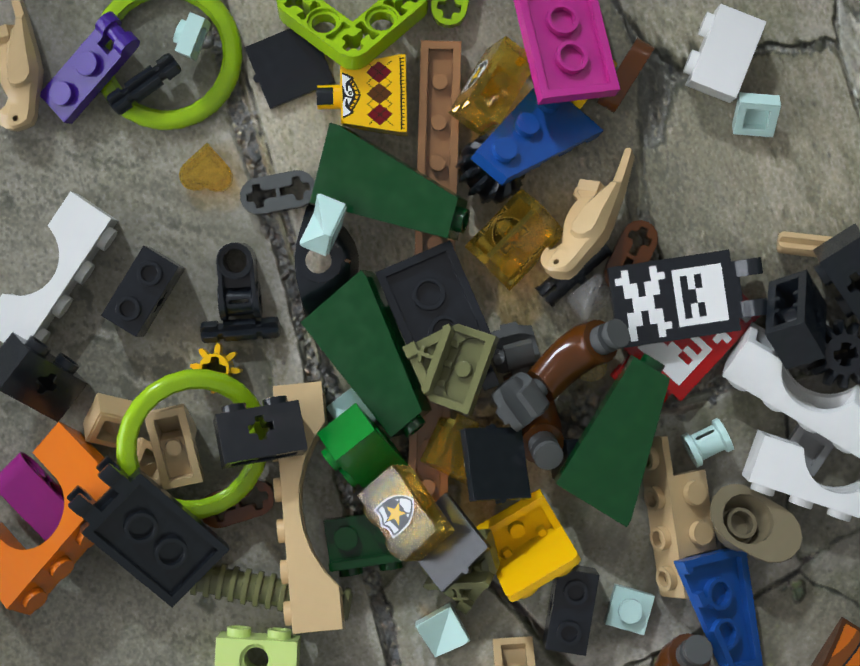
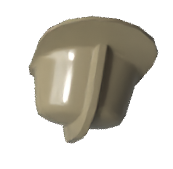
[710,484,803,563]

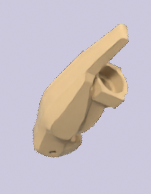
[0,0,44,132]
[541,148,635,280]

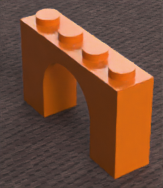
[0,422,110,616]

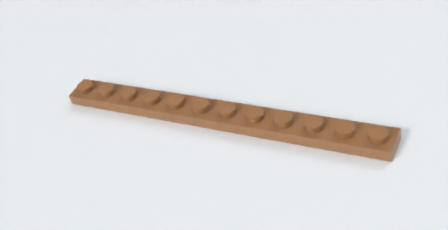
[407,40,462,528]

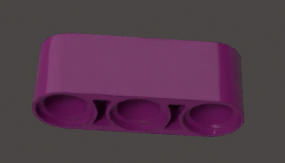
[0,452,89,552]

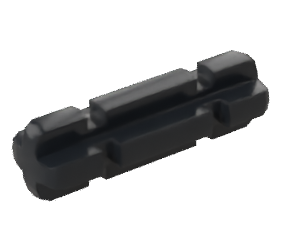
[106,53,181,115]
[200,317,280,343]

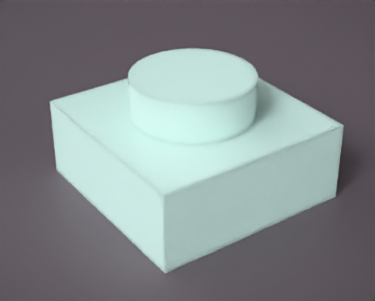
[173,12,211,61]
[732,92,781,137]
[604,583,655,635]

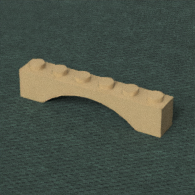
[268,381,346,634]

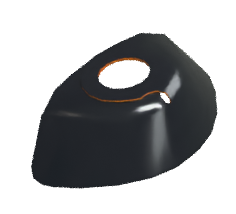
[295,205,359,317]

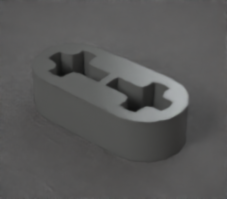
[240,170,315,215]

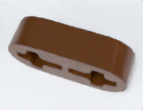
[597,37,655,113]
[603,220,658,288]
[202,478,275,528]

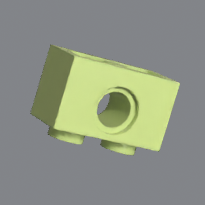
[215,625,301,666]

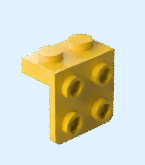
[476,489,581,602]

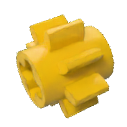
[190,343,243,394]

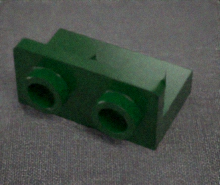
[323,512,411,577]

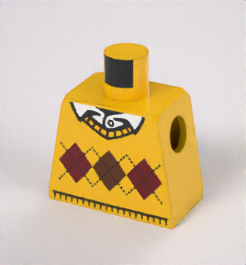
[317,54,408,136]

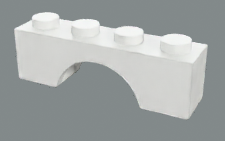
[0,191,118,344]
[722,322,860,458]
[742,430,860,522]

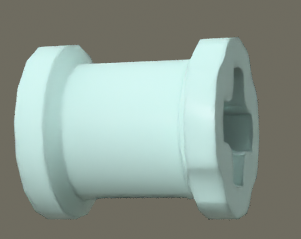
[681,418,734,468]

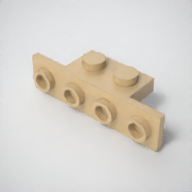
[643,436,717,599]

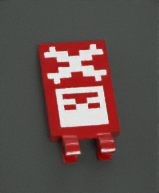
[610,293,761,404]

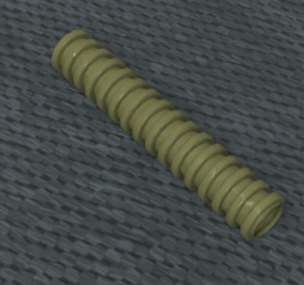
[190,563,353,622]

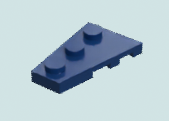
[470,88,604,185]
[673,548,763,666]

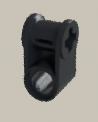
[216,242,263,321]

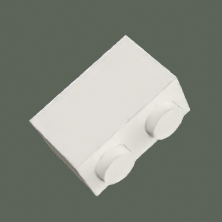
[683,4,766,103]

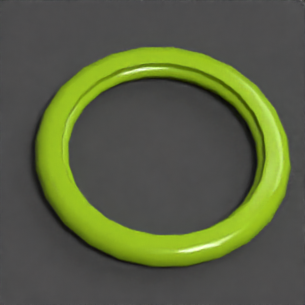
[94,0,243,130]
[116,369,269,519]

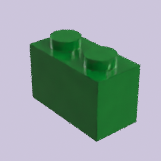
[317,403,408,495]

